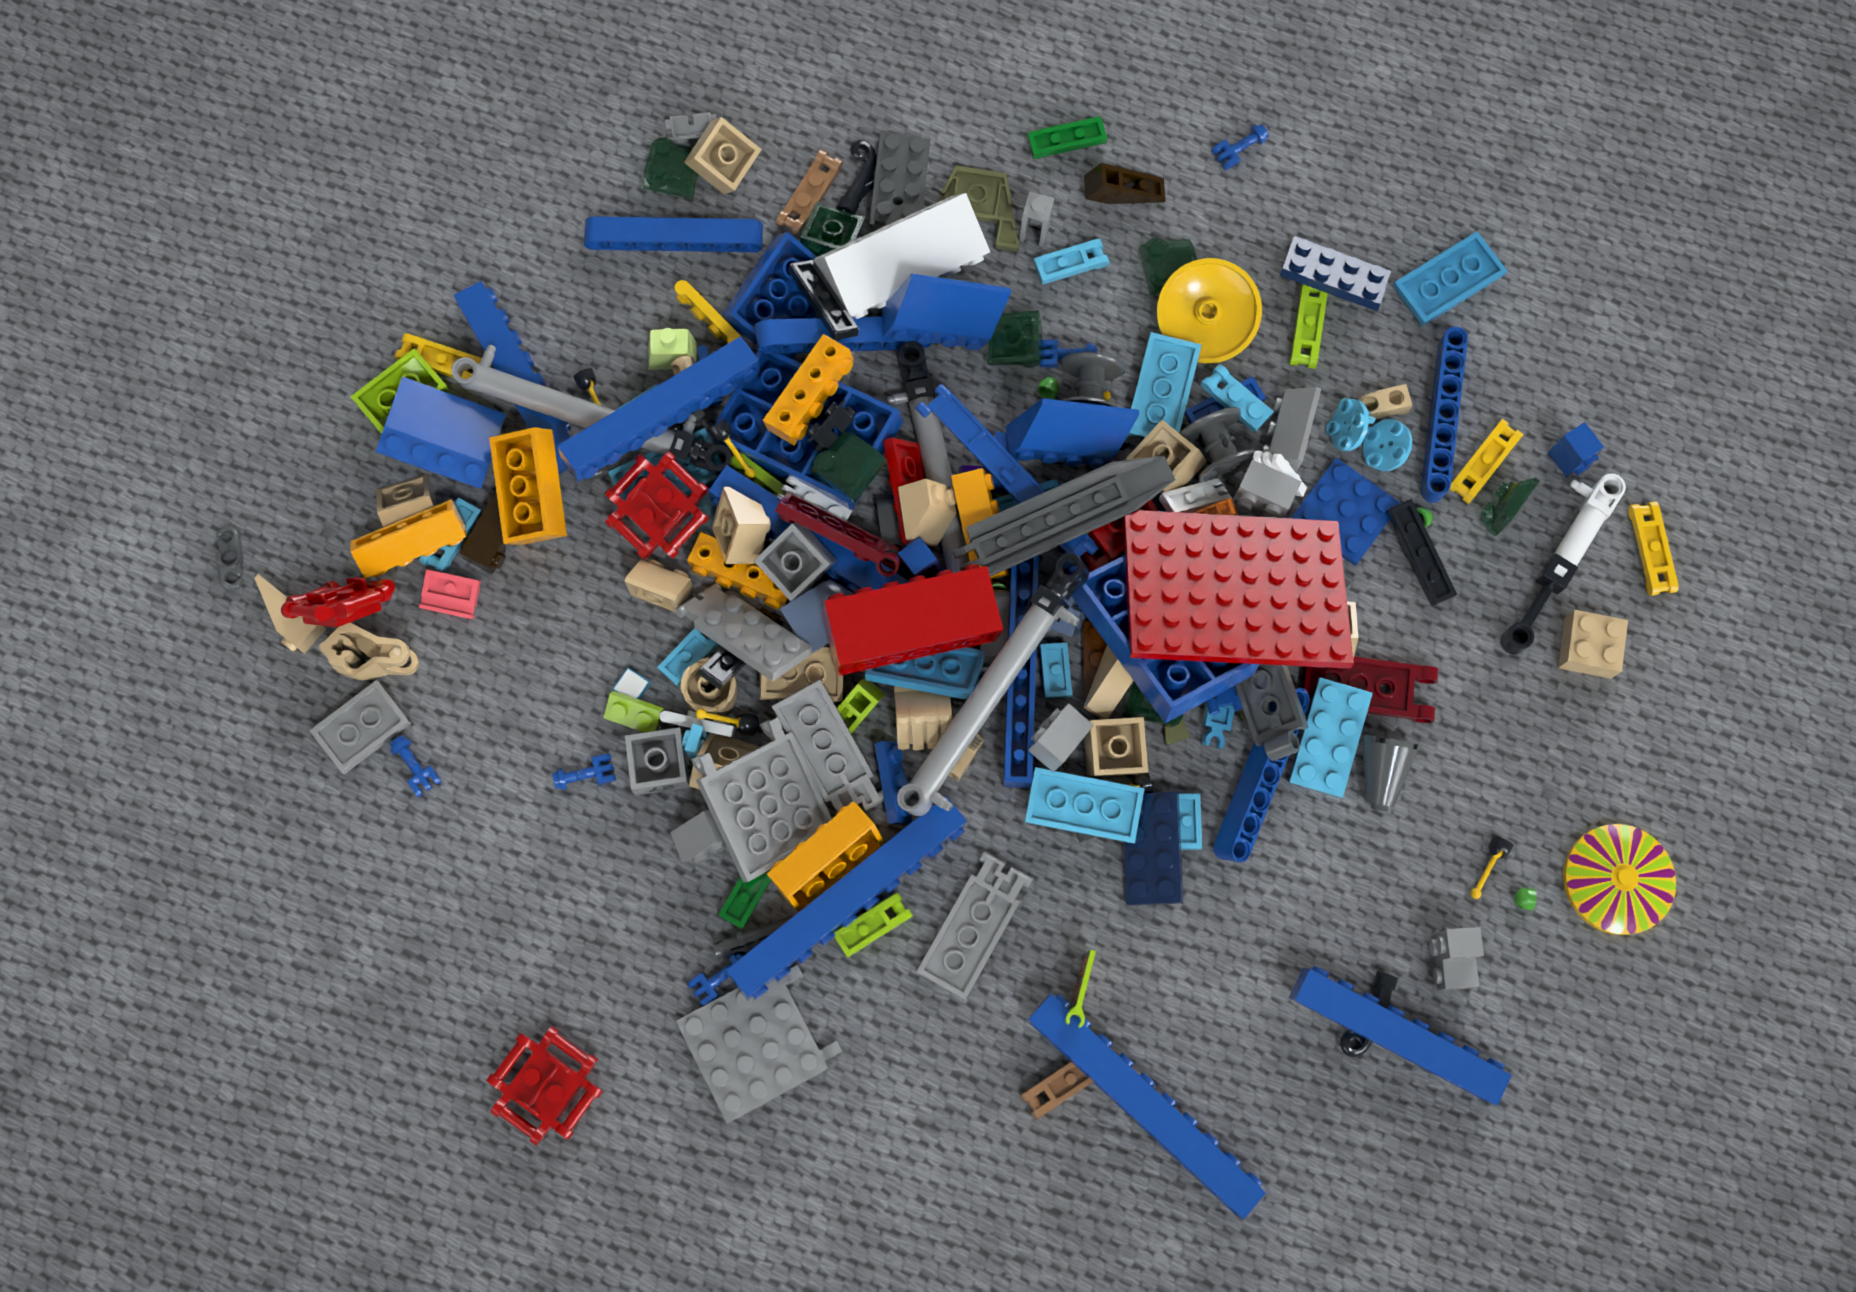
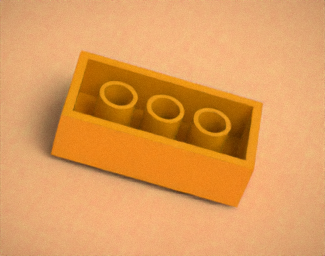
[489,427,567,545]
[767,801,885,913]

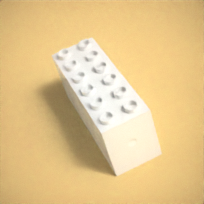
[814,193,990,319]

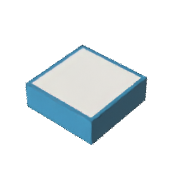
[612,667,651,700]

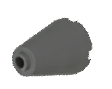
[1363,735,1419,812]

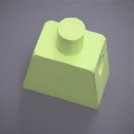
[648,328,698,370]

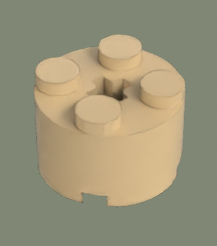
[681,658,738,716]

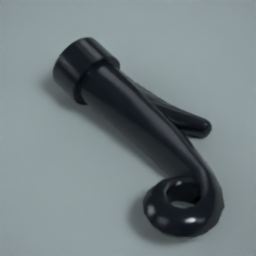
[836,140,876,218]
[1340,971,1399,1057]

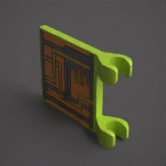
[1065,950,1096,1028]

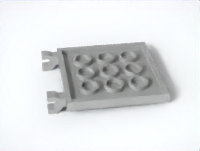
[691,717,832,882]
[676,965,843,1124]

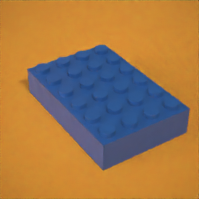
[709,351,903,511]
[1072,555,1259,723]

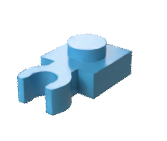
[1202,699,1234,749]

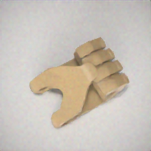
[319,623,419,680]
[894,686,952,750]

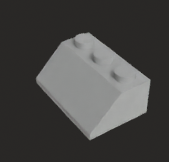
[1262,387,1322,473]

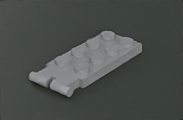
[675,583,812,681]
[772,679,884,817]
[916,851,1033,1001]

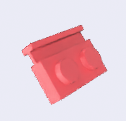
[419,569,481,619]

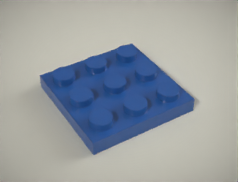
[1291,458,1401,566]

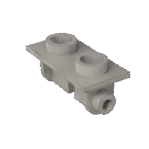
[665,112,717,143]

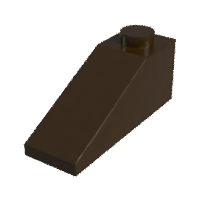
[1084,163,1166,204]
[459,491,506,574]

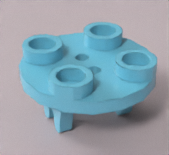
[1326,398,1376,451]
[1363,419,1412,471]

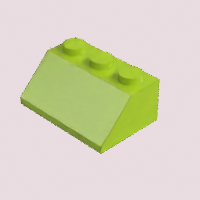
[350,348,451,435]

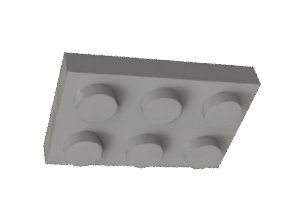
[309,680,411,774]

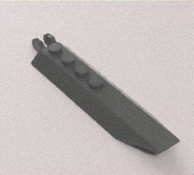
[952,456,1176,577]

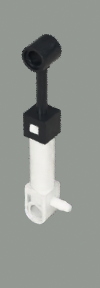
[1500,474,1626,655]

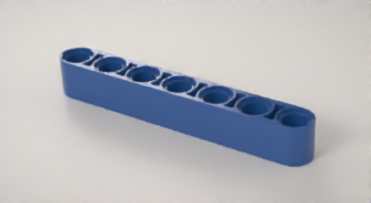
[584,217,763,252]
[755,317,932,354]
[1421,326,1468,503]
[1214,688,1309,863]

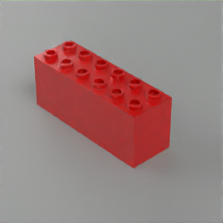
[822,564,1003,676]

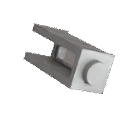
[1019,192,1055,248]

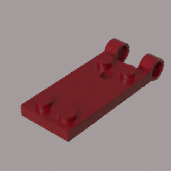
[775,491,903,577]
[1303,656,1439,723]

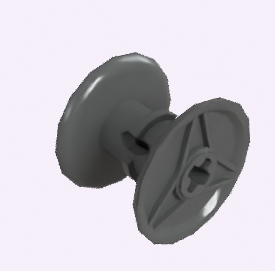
[1061,352,1126,407]
[1180,407,1257,483]

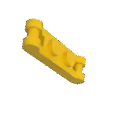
[674,280,741,344]
[394,333,492,379]
[1449,418,1524,504]
[1628,501,1678,596]

